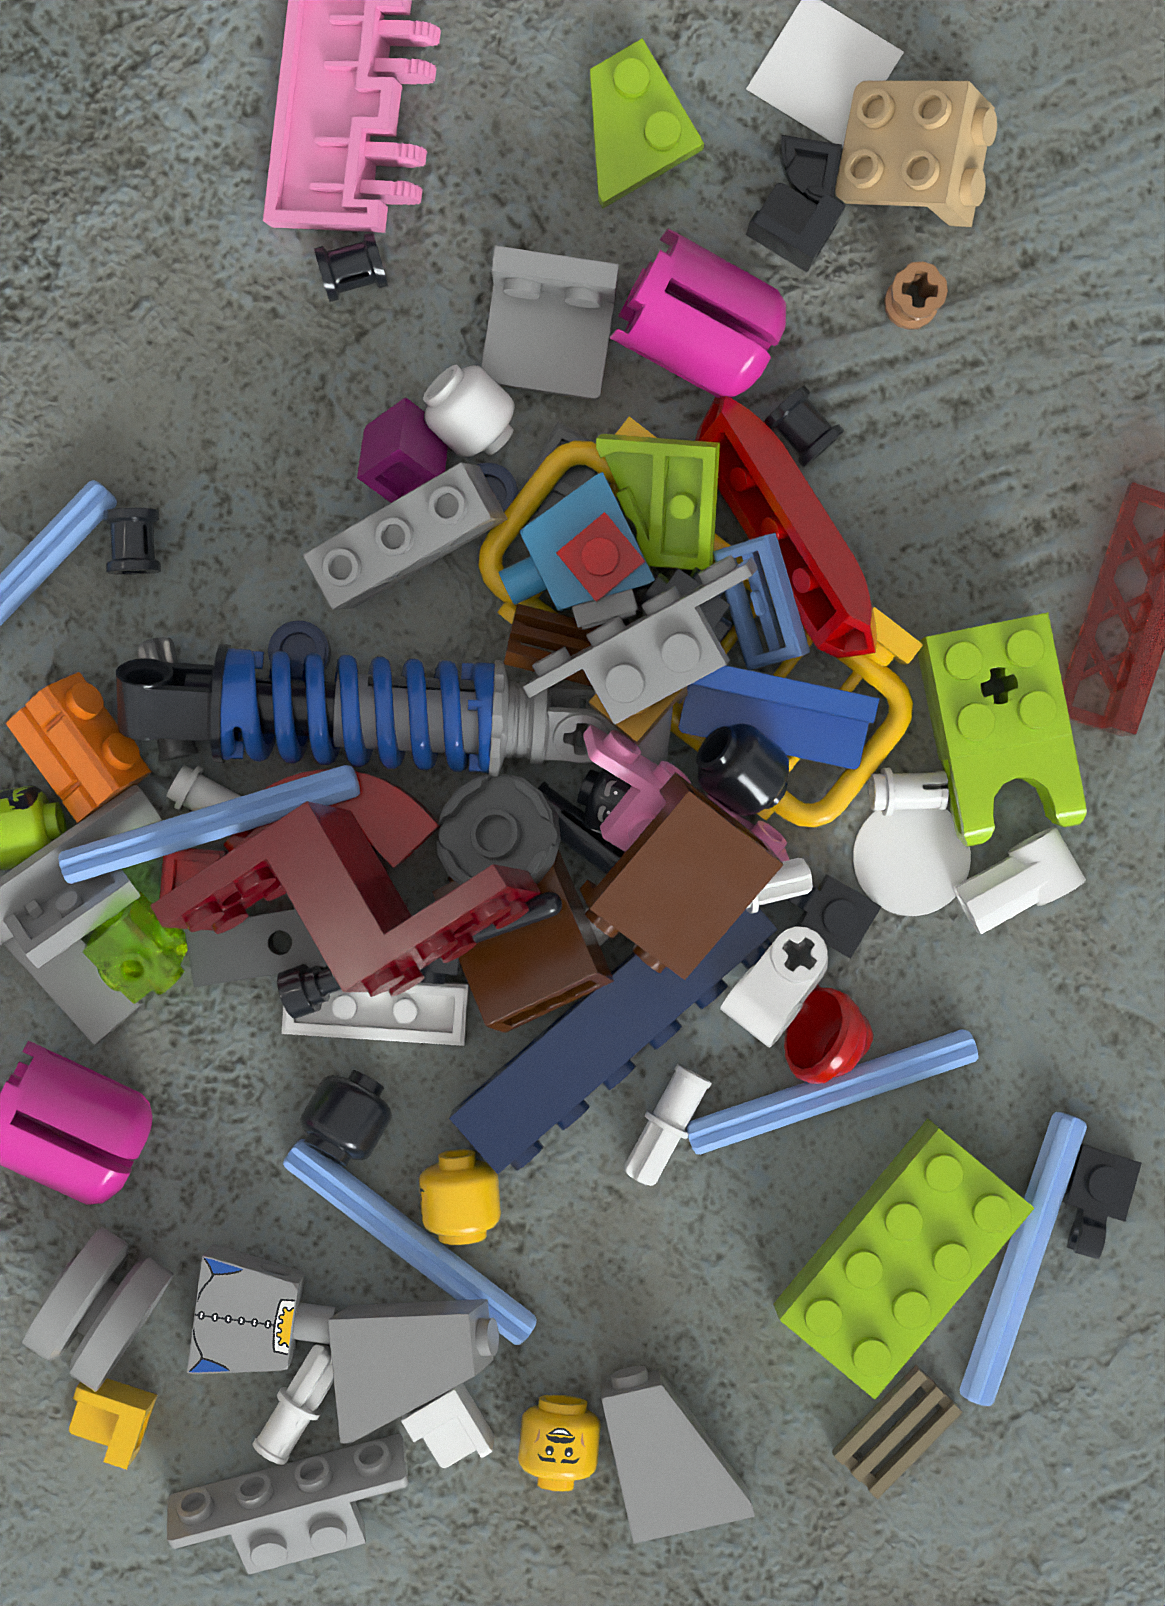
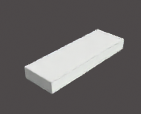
[281,982,469,1046]

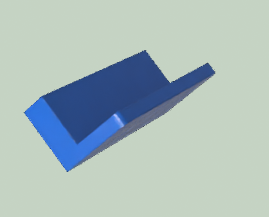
[679,665,880,769]

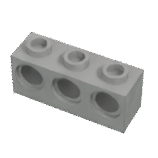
[303,462,508,610]

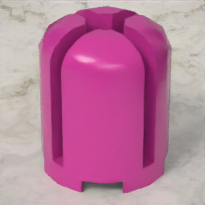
[609,228,786,398]
[0,1040,152,1205]

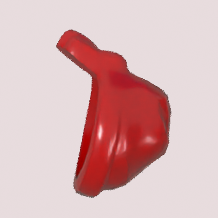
[784,984,874,1084]

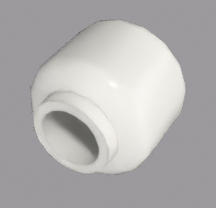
[423,365,515,457]

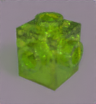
[82,891,188,1004]

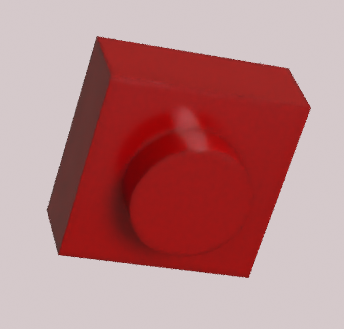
[556,512,646,603]

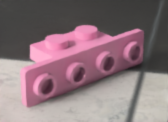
[583,725,790,862]

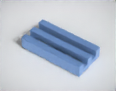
[713,533,810,670]

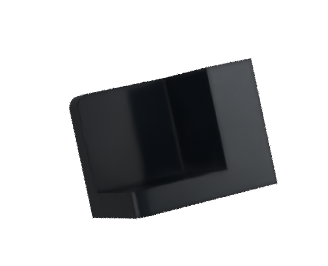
[746,183,846,273]

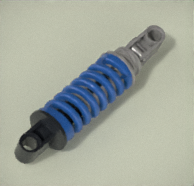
[116,644,673,777]

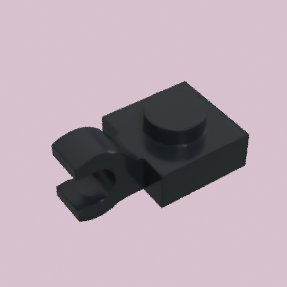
[786,874,882,959]
[1062,1144,1142,1260]

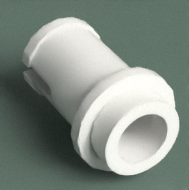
[166,765,241,811]
[868,768,949,816]

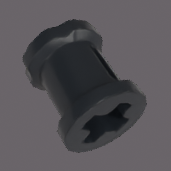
[314,232,388,302]
[764,385,845,468]
[103,508,161,575]

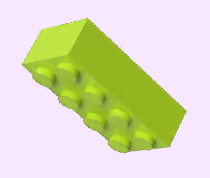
[773,1118,1035,1399]

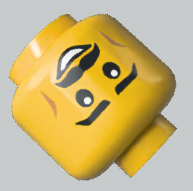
[518,1395,601,1491]

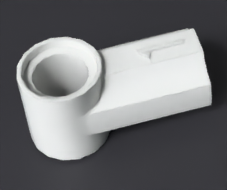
[953,826,1086,934]

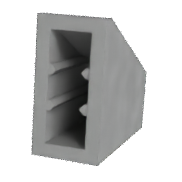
[328,1299,499,1443]
[601,1366,755,1544]

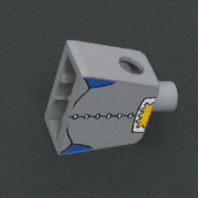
[187,1244,336,1374]

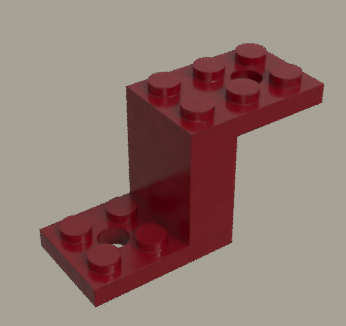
[150,801,541,997]

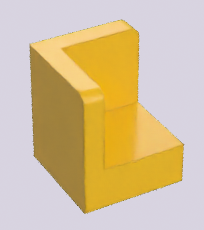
[69,1378,157,1470]

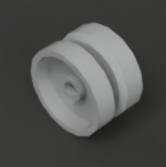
[22,1227,174,1392]

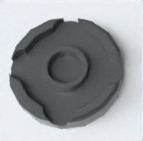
[436,774,561,885]

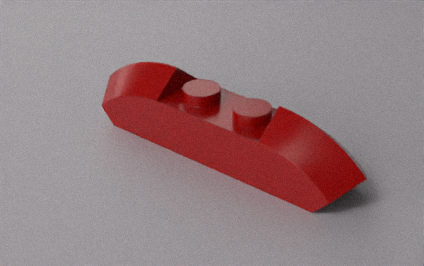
[695,396,877,659]

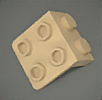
[835,81,997,227]

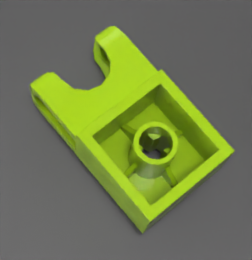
[917,612,1087,847]

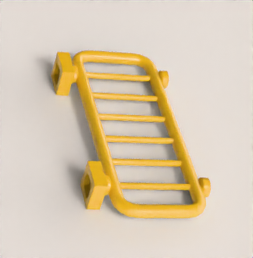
[478,416,923,827]

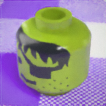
[0,785,66,870]

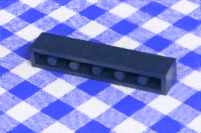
[449,908,778,1174]

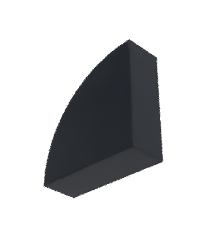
[779,135,842,204]

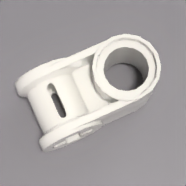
[720,927,828,1048]

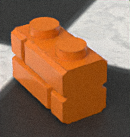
[6,672,152,823]

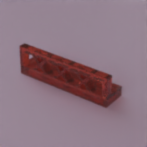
[1063,482,1165,737]

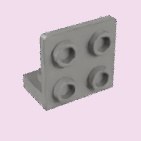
[481,245,619,401]

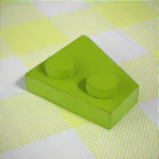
[590,38,704,209]
[596,434,720,570]

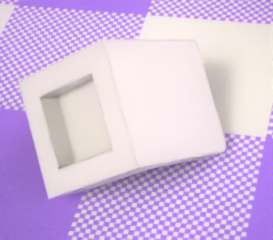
[401,1383,495,1468]

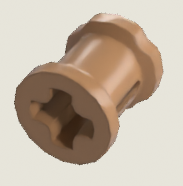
[884,261,948,330]

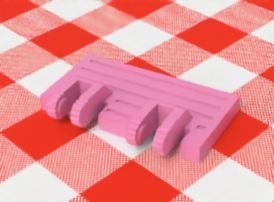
[263,0,441,233]

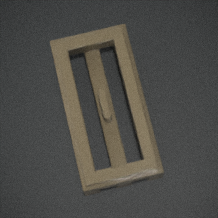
[832,1365,963,1499]

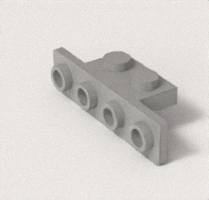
[523,555,758,725]
[0,785,163,969]
[167,1434,409,1575]

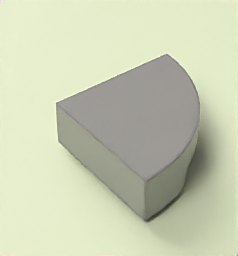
[572,589,642,630]

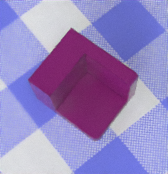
[357,397,448,503]

